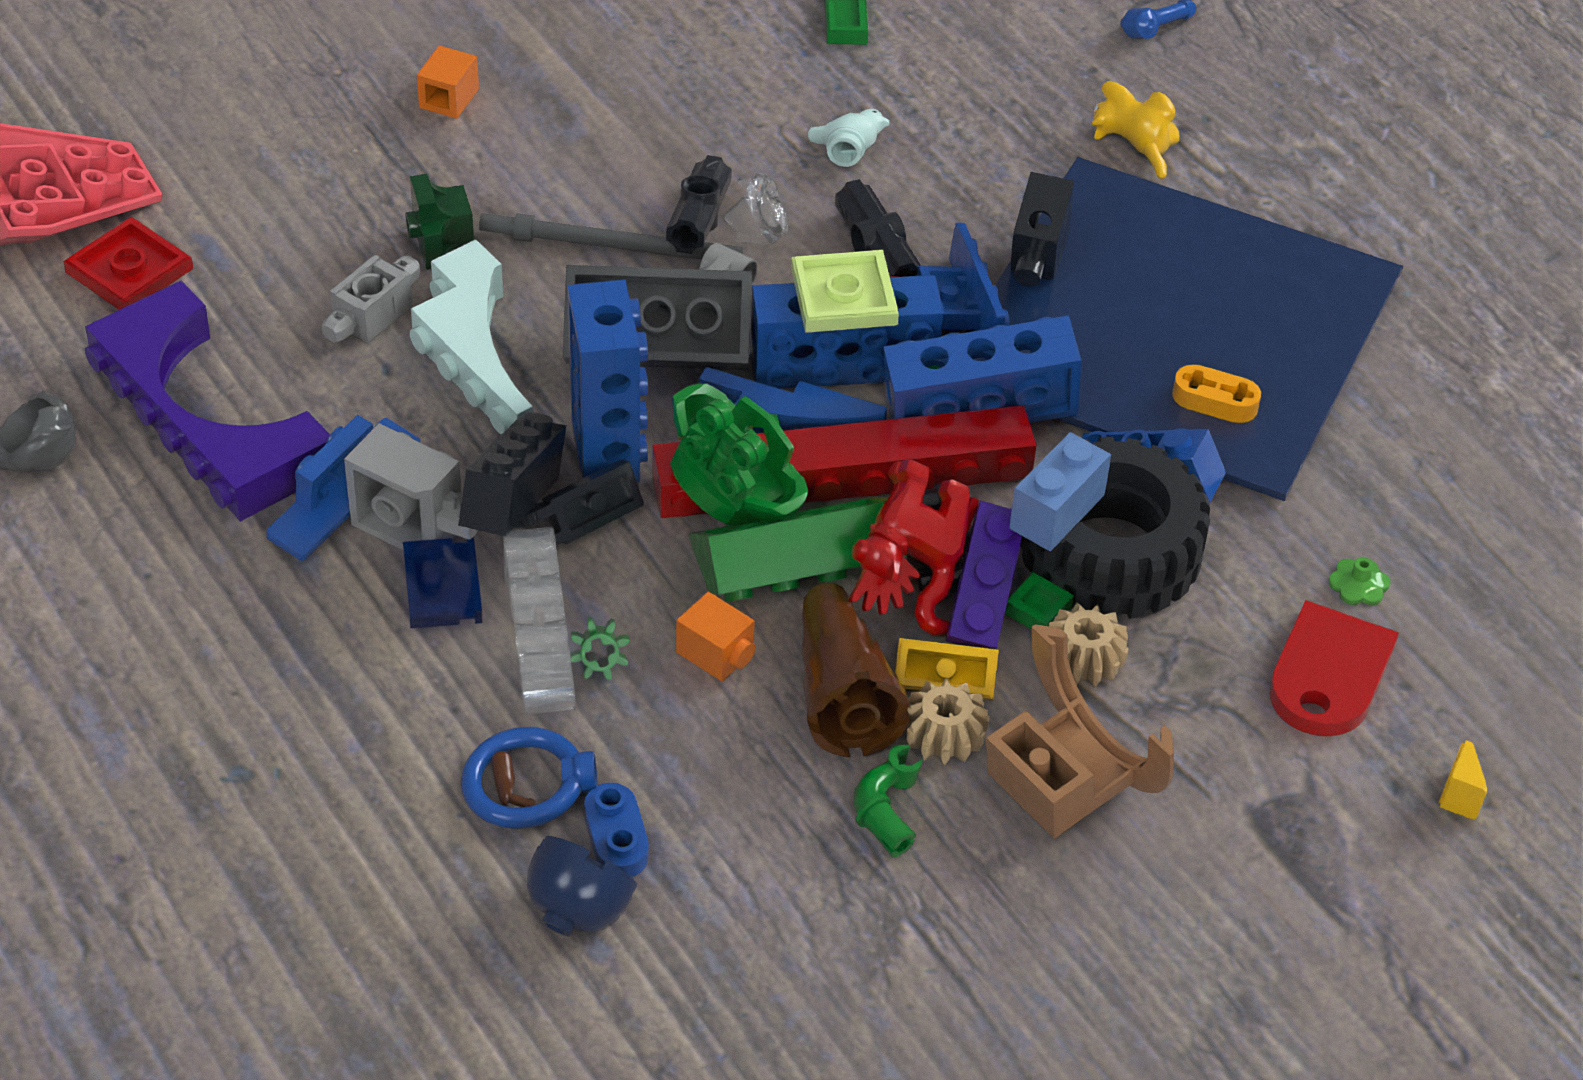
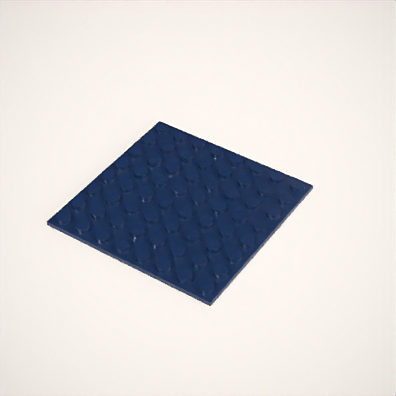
[964,157,1403,501]

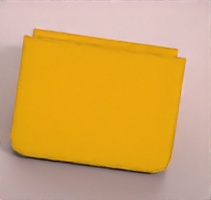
[1438,740,1487,820]

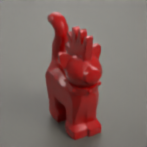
[849,459,979,636]

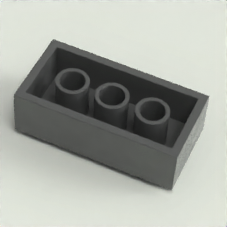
[563,265,752,370]

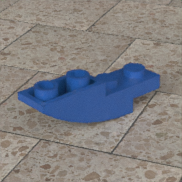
[699,367,887,434]

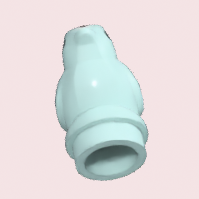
[808,109,890,167]

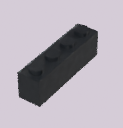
[458,413,567,537]

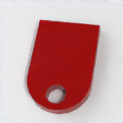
[1270,600,1399,736]

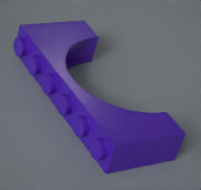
[85,280,330,522]

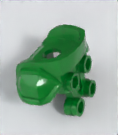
[670,384,808,525]

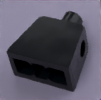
[1010,172,1074,287]

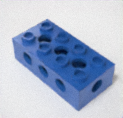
[750,275,943,389]
[568,279,648,482]
[884,315,1081,423]

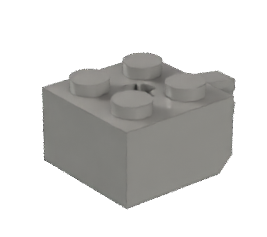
[344,423,478,559]

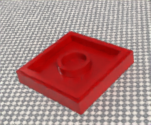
[63,217,193,310]

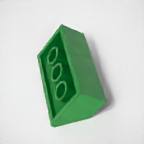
[689,497,907,601]

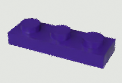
[945,500,1022,649]

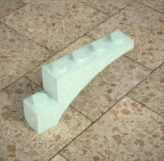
[410,240,533,434]

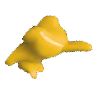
[1092,81,1180,179]

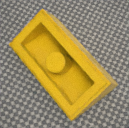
[895,638,999,700]

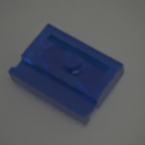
[403,537,482,628]

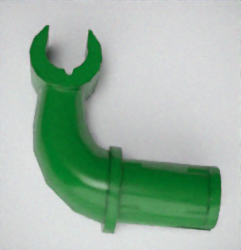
[853,744,923,858]

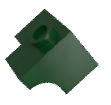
[405,174,474,270]

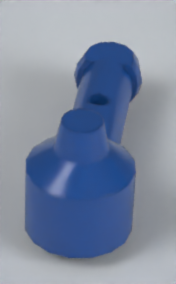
[1120,0,1196,39]

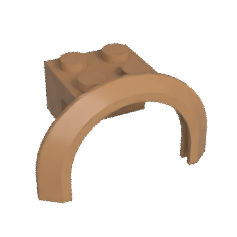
[986,624,1174,839]

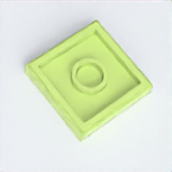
[791,250,899,333]

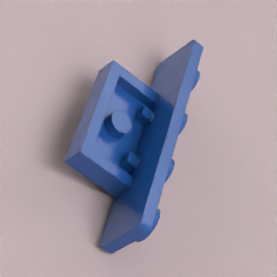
[916,223,1009,332]
[266,415,421,561]

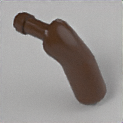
[491,751,536,808]

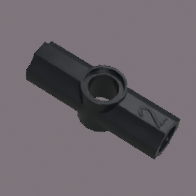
[666,155,732,254]
[835,179,921,277]

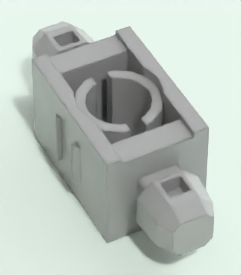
[322,254,420,343]

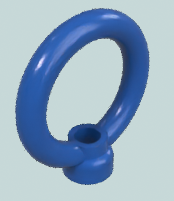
[461,727,597,829]

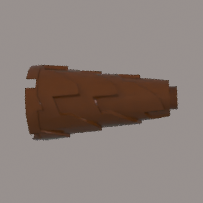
[802,583,911,757]

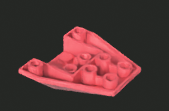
[0,123,162,245]

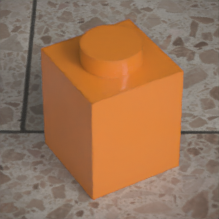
[417,45,479,119]
[676,591,756,682]

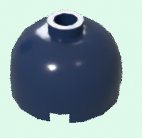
[527,836,637,937]

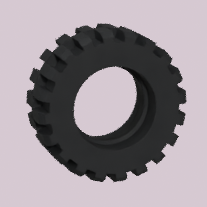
[1020,437,1211,619]

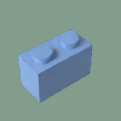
[1009,432,1111,551]

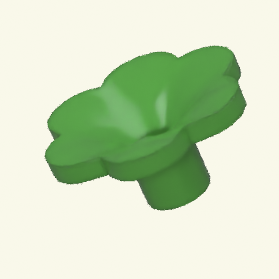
[1329,557,1391,605]

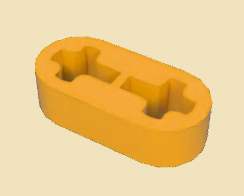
[1172,364,1261,423]

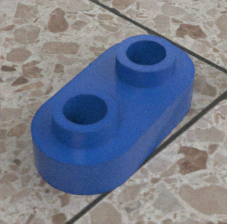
[584,783,649,877]

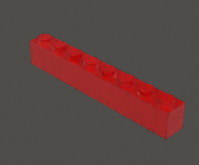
[652,405,1037,518]

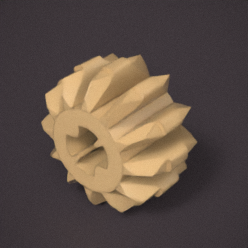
[1049,603,1129,688]
[904,677,989,766]

